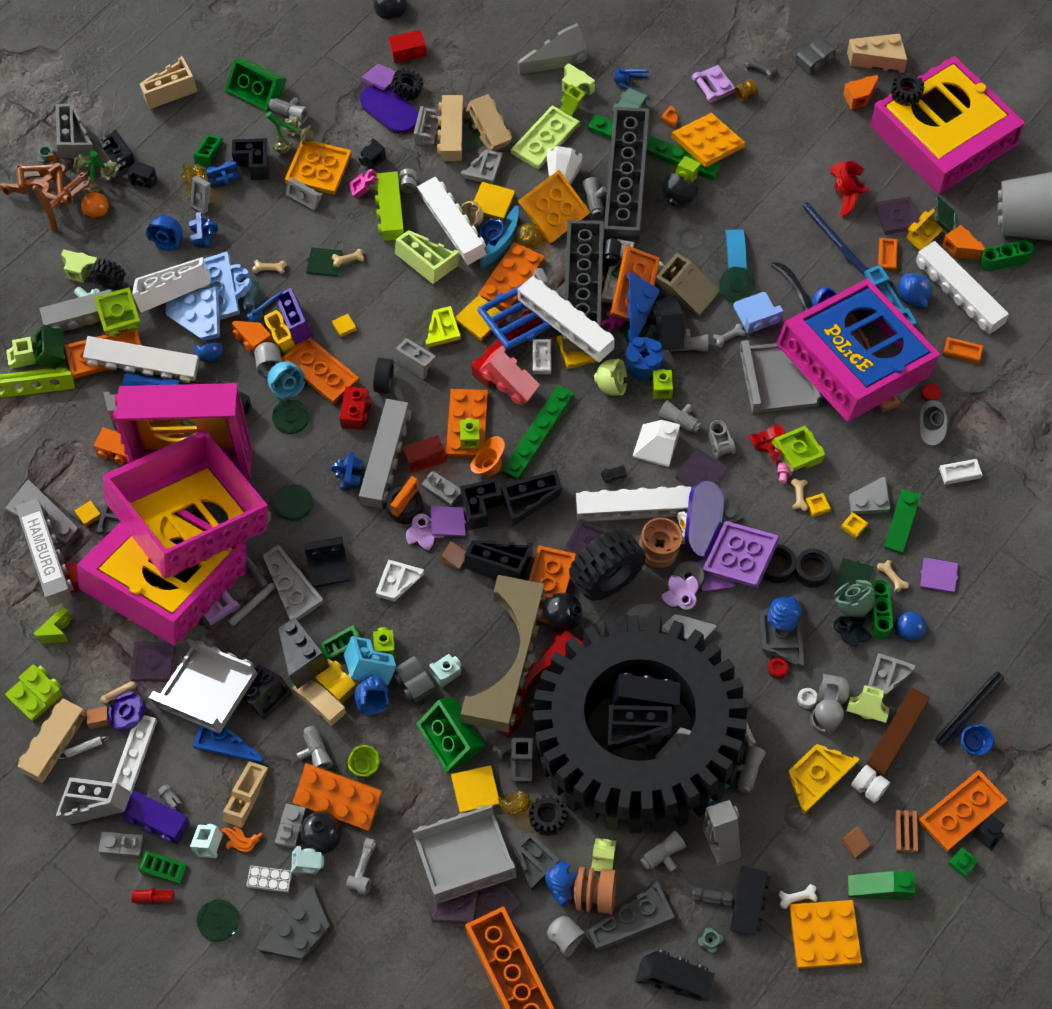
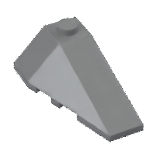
[518,23,587,75]

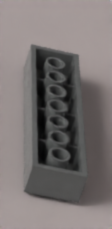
[604,107,649,241]
[563,220,604,352]

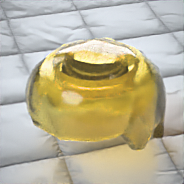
[514,223,543,249]
[498,791,531,816]

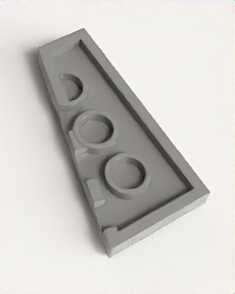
[263,544,324,621]

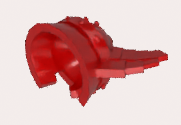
[830,161,870,218]

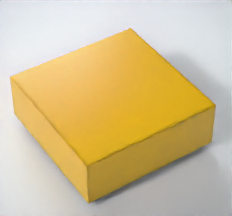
[332,314,357,338]
[805,493,831,518]
[74,500,101,527]
[841,512,868,539]

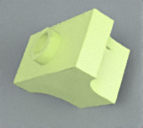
[562,63,595,95]
[61,249,97,283]
[6,337,37,369]
[847,685,890,723]
[591,838,616,872]

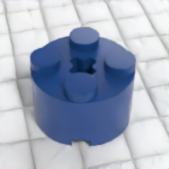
[625,337,663,381]

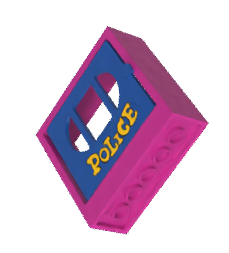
[776,278,940,422]

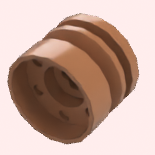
[639,518,682,568]
[574,867,617,915]

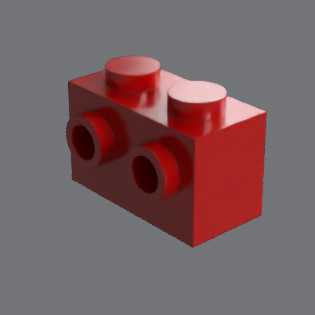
[388,30,427,63]
[339,386,372,430]

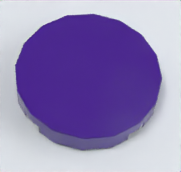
[108,692,146,732]

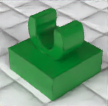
[948,847,979,878]

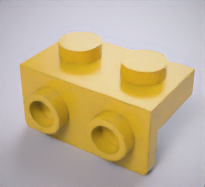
[906,209,945,250]

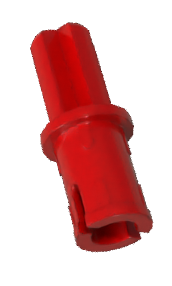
[131,888,175,905]

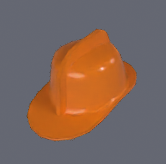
[470,436,505,479]

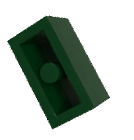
[34,324,65,370]

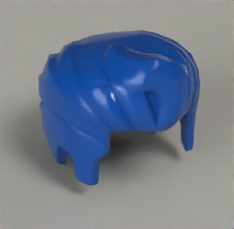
[898,273,932,308]
[767,596,802,632]
[354,674,389,717]
[545,860,578,906]

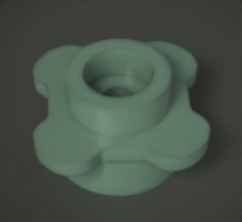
[38,145,55,163]
[698,928,723,953]

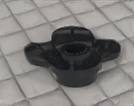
[833,616,872,647]

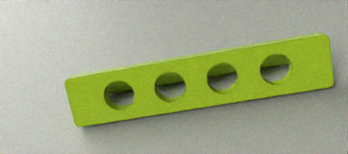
[0,367,75,398]

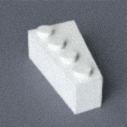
[132,257,211,313]

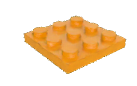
[671,113,745,167]
[285,140,352,195]
[518,170,591,244]
[789,900,862,969]

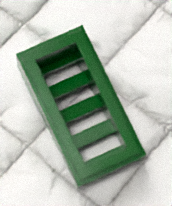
[193,135,223,168]
[319,625,362,660]
[138,851,187,885]

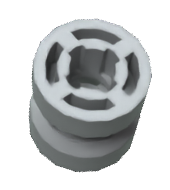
[399,169,417,193]

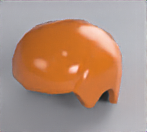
[81,192,109,219]

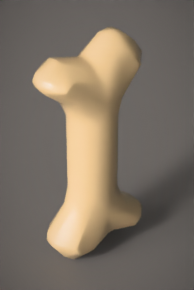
[332,249,365,268]
[252,259,287,275]
[791,478,809,511]
[877,560,909,593]
[100,681,136,703]

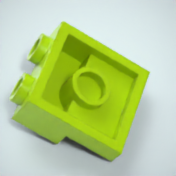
[94,287,141,337]
[772,426,825,472]
[5,664,63,722]

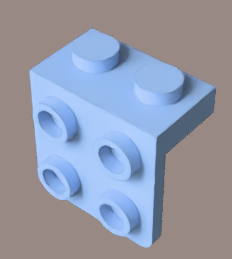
[733,292,783,334]

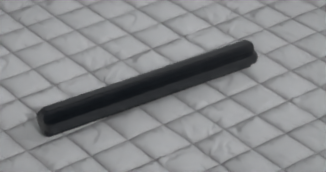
[935,671,1004,746]

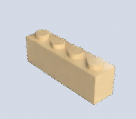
[437,95,463,162]
[18,698,87,783]

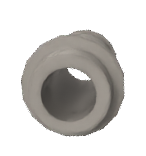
[158,784,183,810]

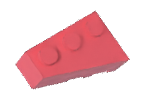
[479,345,540,406]

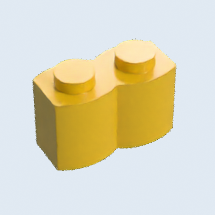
[264,310,296,354]
[313,659,357,704]

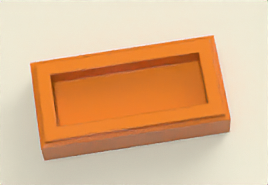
[878,238,898,272]
[943,337,984,364]
[390,476,419,516]

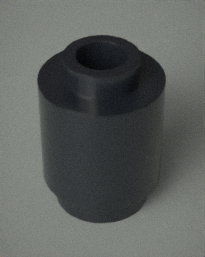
[602,238,622,266]

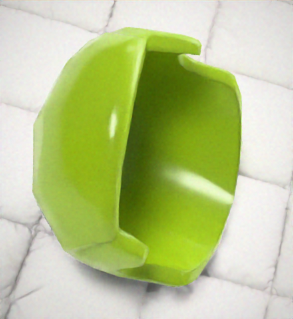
[347,745,380,778]

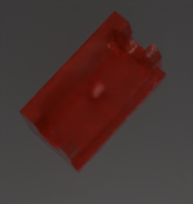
[403,435,447,474]

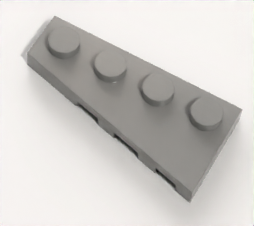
[5,479,79,546]

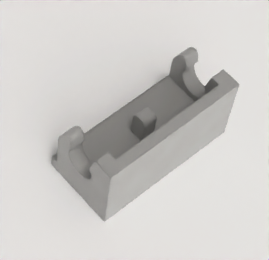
[414,106,438,146]
[394,338,436,380]

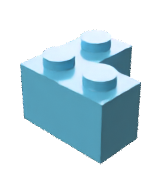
[344,636,396,685]

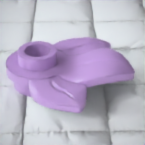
[406,514,445,551]
[661,575,699,610]

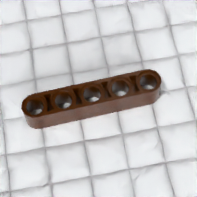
[866,687,930,777]

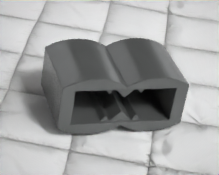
[796,37,836,75]
[393,656,436,704]

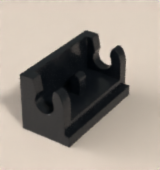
[101,129,135,172]

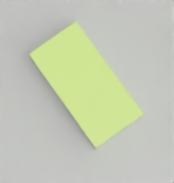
[511,105,580,170]

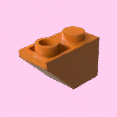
[843,75,878,110]
[942,225,986,261]
[232,321,273,354]
[93,427,128,465]

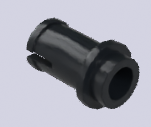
[601,465,627,483]

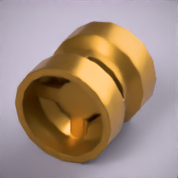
[734,79,758,102]

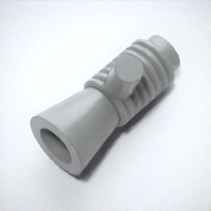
[269,97,308,123]
[582,177,607,218]
[671,329,708,352]
[658,400,701,433]
[297,726,333,770]
[737,746,766,794]
[639,830,686,872]

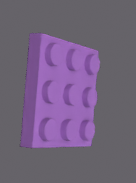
[703,521,780,588]

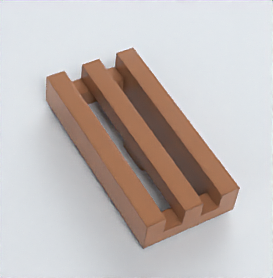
[895,810,918,853]

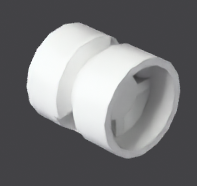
[851,765,891,804]

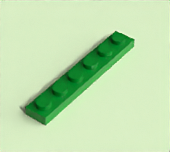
[502,385,574,481]

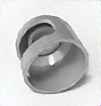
[254,342,282,377]
[816,674,850,705]
[810,699,844,733]
[547,916,585,957]

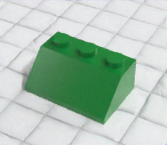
[224,58,287,111]
[416,697,486,773]

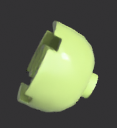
[594,359,627,396]

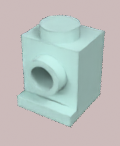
[429,654,462,688]
[190,824,223,858]
[291,846,324,875]

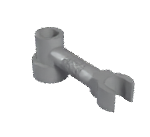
[346,838,376,895]

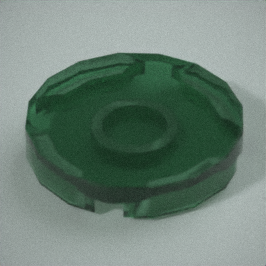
[719,267,755,303]
[272,399,310,434]
[274,484,313,521]
[196,899,239,942]

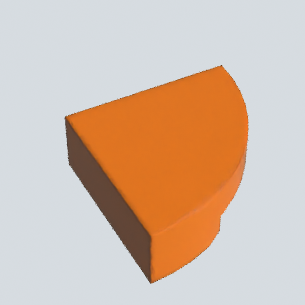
[660,106,678,128]

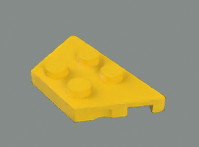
[788,744,860,814]

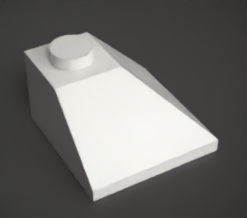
[633,420,680,467]

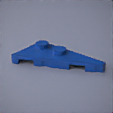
[627,272,660,343]
[193,726,264,764]

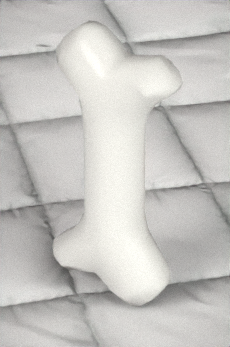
[779,884,818,909]

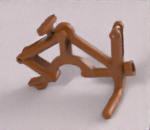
[0,153,90,231]

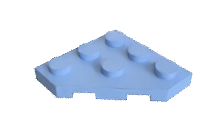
[166,287,220,341]

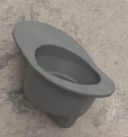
[920,400,950,446]

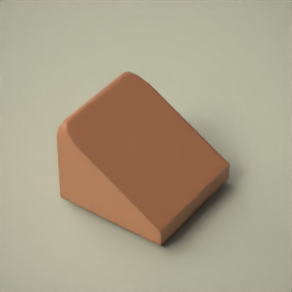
[442,541,466,570]
[87,706,110,729]
[841,826,871,858]

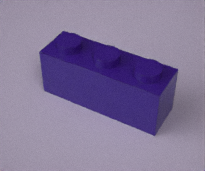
[276,288,314,344]
[121,791,190,844]

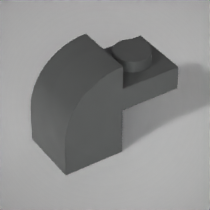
[511,738,533,782]

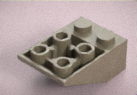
[655,253,720,316]

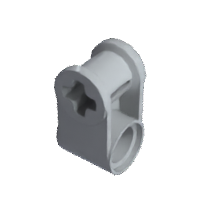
[708,420,736,459]

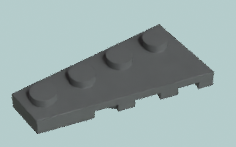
[588,882,675,952]

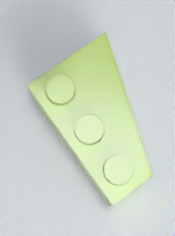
[395,230,460,284]

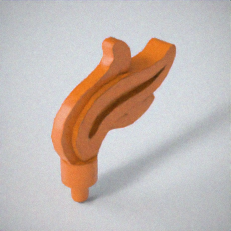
[221,826,263,853]

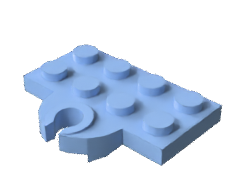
[198,252,252,320]

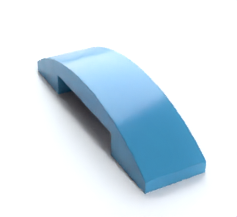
[480,205,519,268]
[725,230,747,291]
[864,265,917,325]

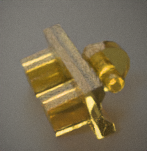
[182,162,207,195]

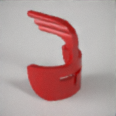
[748,424,786,463]

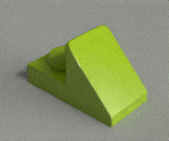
[34,606,72,644]

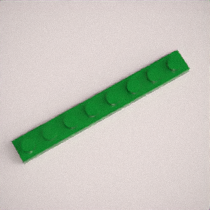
[588,114,721,180]

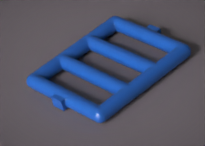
[477,285,552,350]

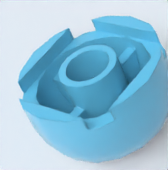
[267,362,305,399]

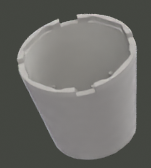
[997,172,1052,241]

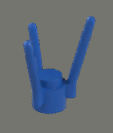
[614,68,649,99]
[246,291,285,326]

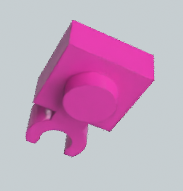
[349,169,378,199]
[600,310,626,334]

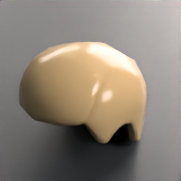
[461,201,484,227]

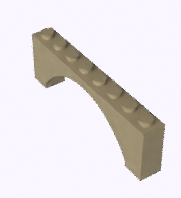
[461,575,547,732]

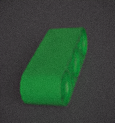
[980,240,1033,271]
[870,579,893,640]

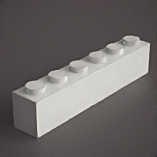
[417,176,486,265]
[916,241,1009,334]
[517,276,614,362]
[83,336,199,383]
[576,486,691,522]

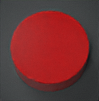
[922,383,941,401]
[768,658,788,679]

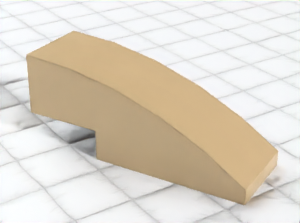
[292,679,346,726]
[223,761,268,828]

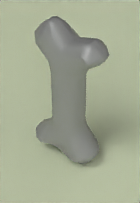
[713,324,746,348]

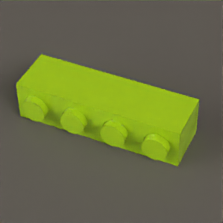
[374,172,404,241]

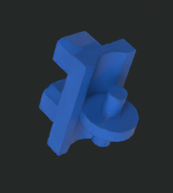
[205,161,241,188]
[189,212,218,248]
[331,451,364,490]

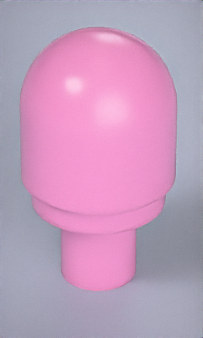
[777,459,792,484]

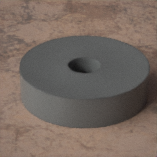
[673,561,705,591]

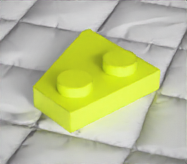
[426,306,461,348]

